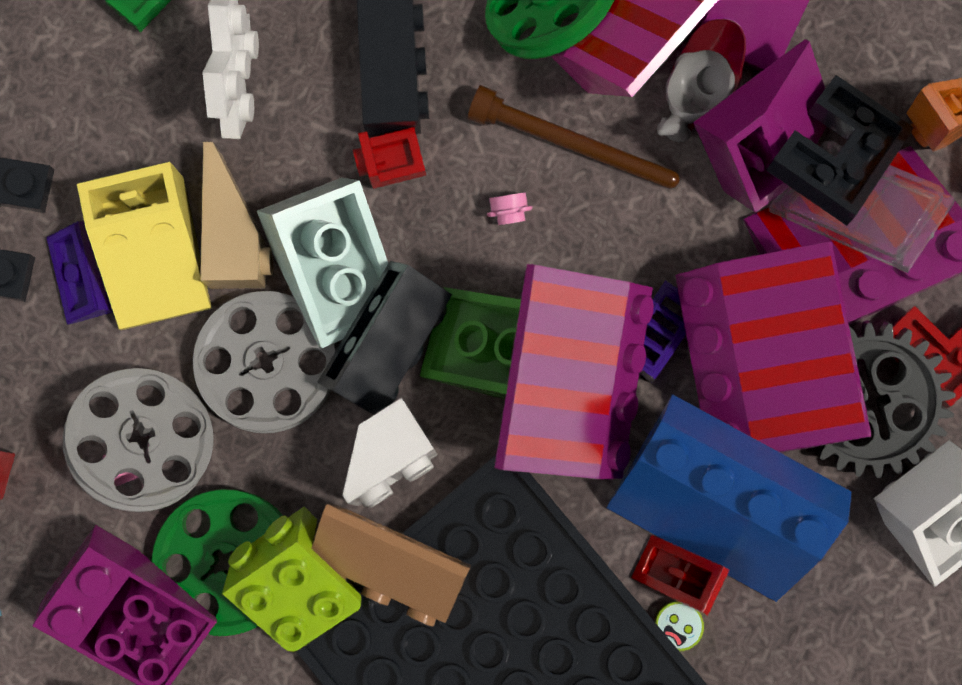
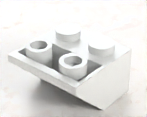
[343,398,438,508]

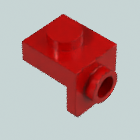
[353,127,426,189]

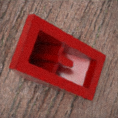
[631,535,729,615]

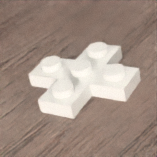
[202,0,259,139]

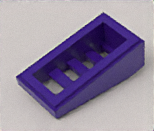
[639,280,686,383]

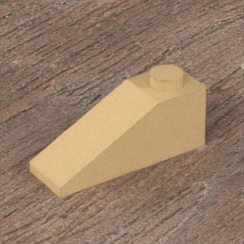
[201,142,274,289]

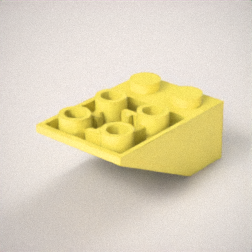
[77,162,212,330]

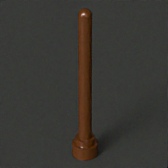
[467,85,680,189]

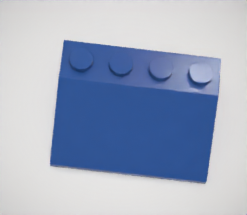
[606,394,852,602]

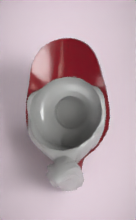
[657,19,746,143]

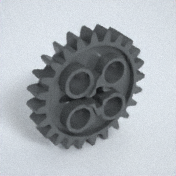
[817,321,956,478]

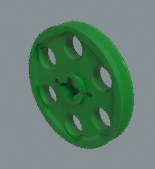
[485,0,614,59]
[152,490,283,636]

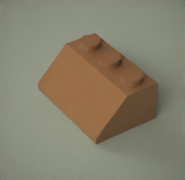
[312,504,471,626]

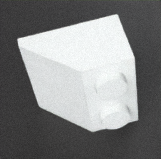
[874,440,962,587]

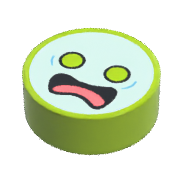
[654,601,704,651]

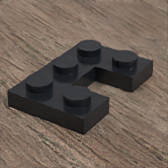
[766,75,914,226]
[0,157,55,302]

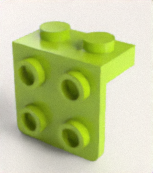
[222,507,362,652]

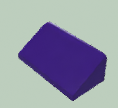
[47,221,113,324]

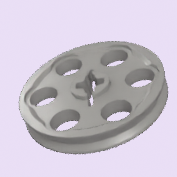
[193,291,335,433]
[63,368,213,512]

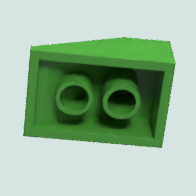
[420,287,521,399]

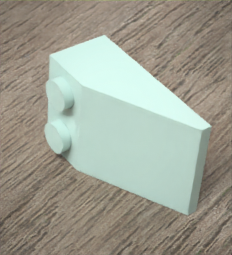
[257,178,388,348]

